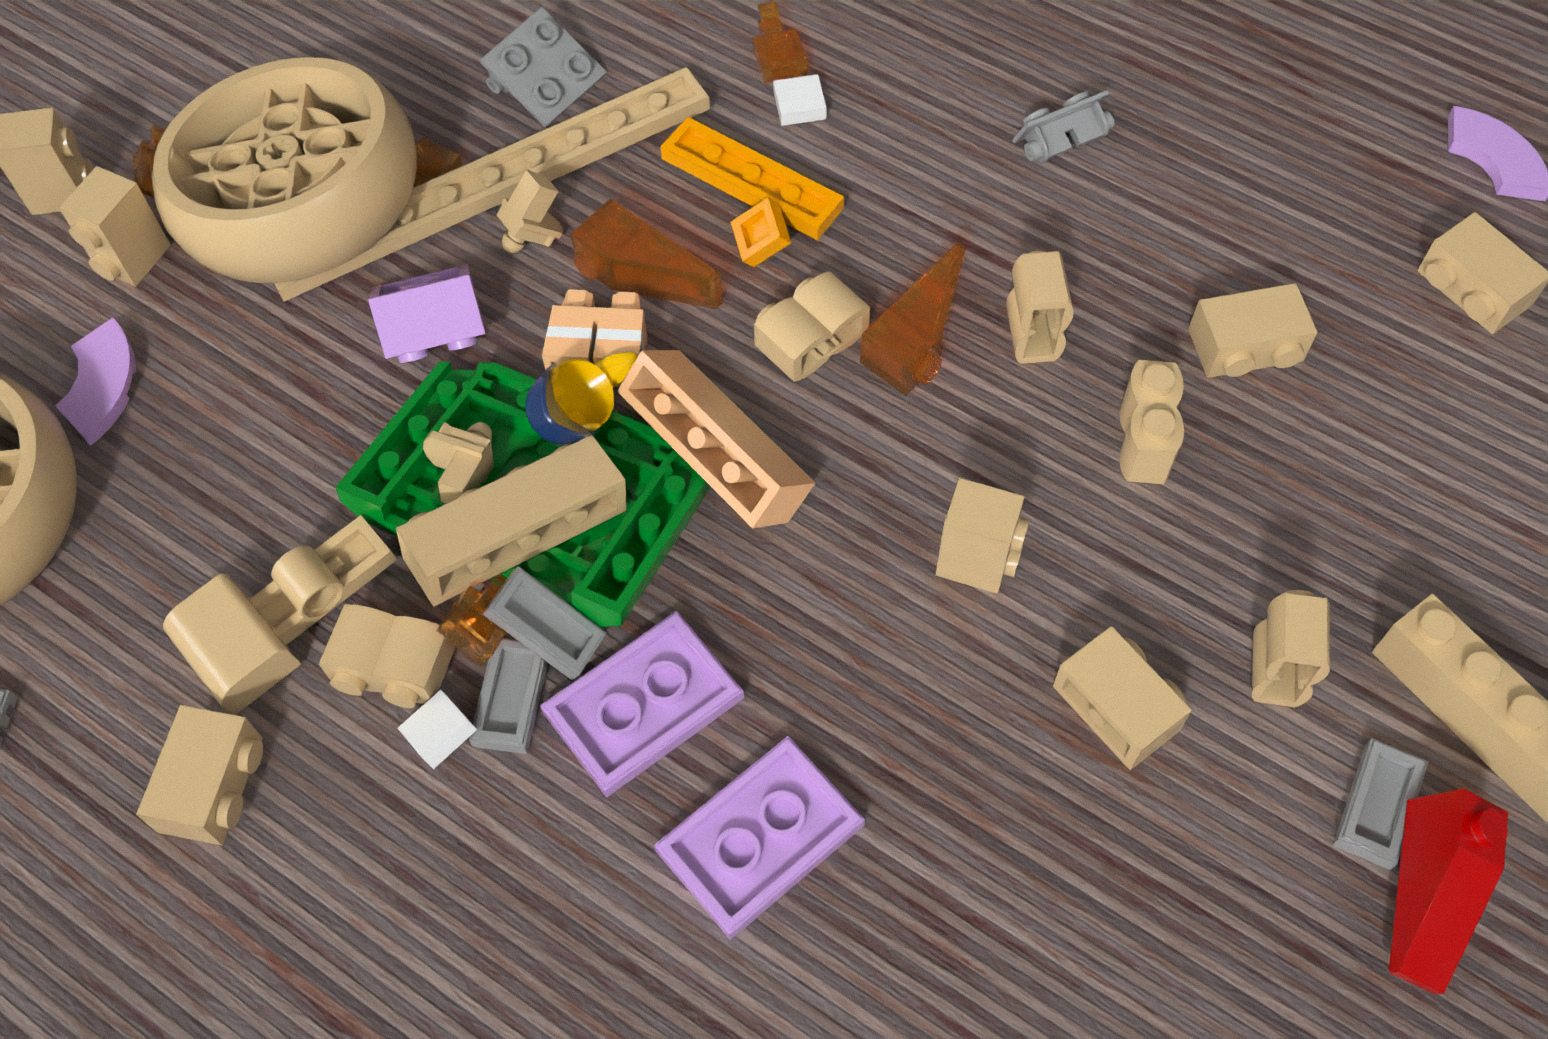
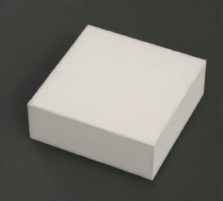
[773,74,827,126]
[398,690,477,769]

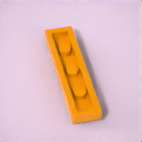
[660,117,844,241]

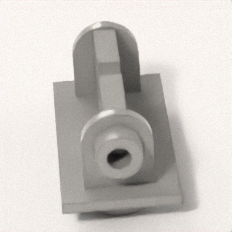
[1012,90,1114,162]

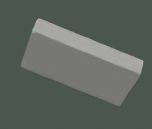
[483,566,607,680]
[469,636,548,754]
[1333,738,1429,870]

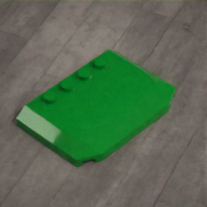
[335,362,711,627]

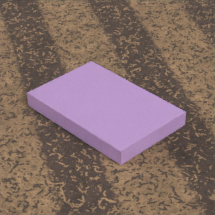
[540,611,744,798]
[654,736,865,940]

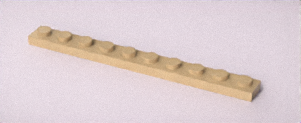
[274,67,710,302]

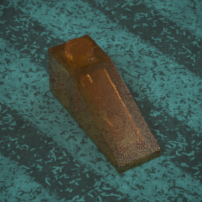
[570,199,723,309]
[860,242,966,396]

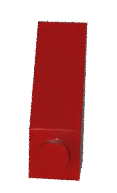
[1388,788,1508,994]

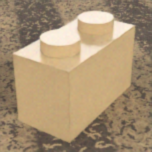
[0,107,94,215]
[59,166,171,287]
[1418,212,1548,335]
[1188,283,1318,378]
[935,478,1030,594]
[1053,626,1192,770]
[136,705,263,846]

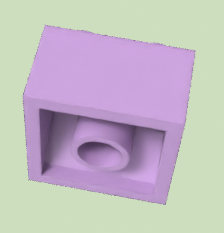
[368,264,485,363]

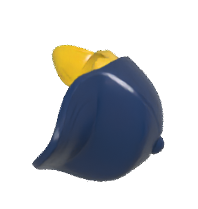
[525,351,638,445]

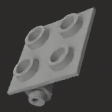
[479,7,607,128]

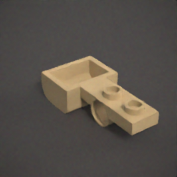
[163,515,397,715]

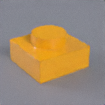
[731,197,791,267]

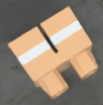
[542,289,648,387]

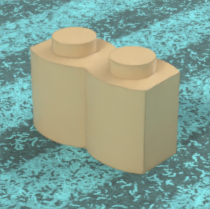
[1006,251,1074,364]
[754,271,870,382]
[1119,360,1184,485]
[1252,590,1330,707]
[319,604,457,708]

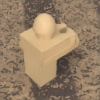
[496,170,563,253]
[423,422,494,503]

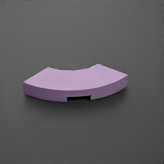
[1448,106,1548,201]
[55,317,136,446]

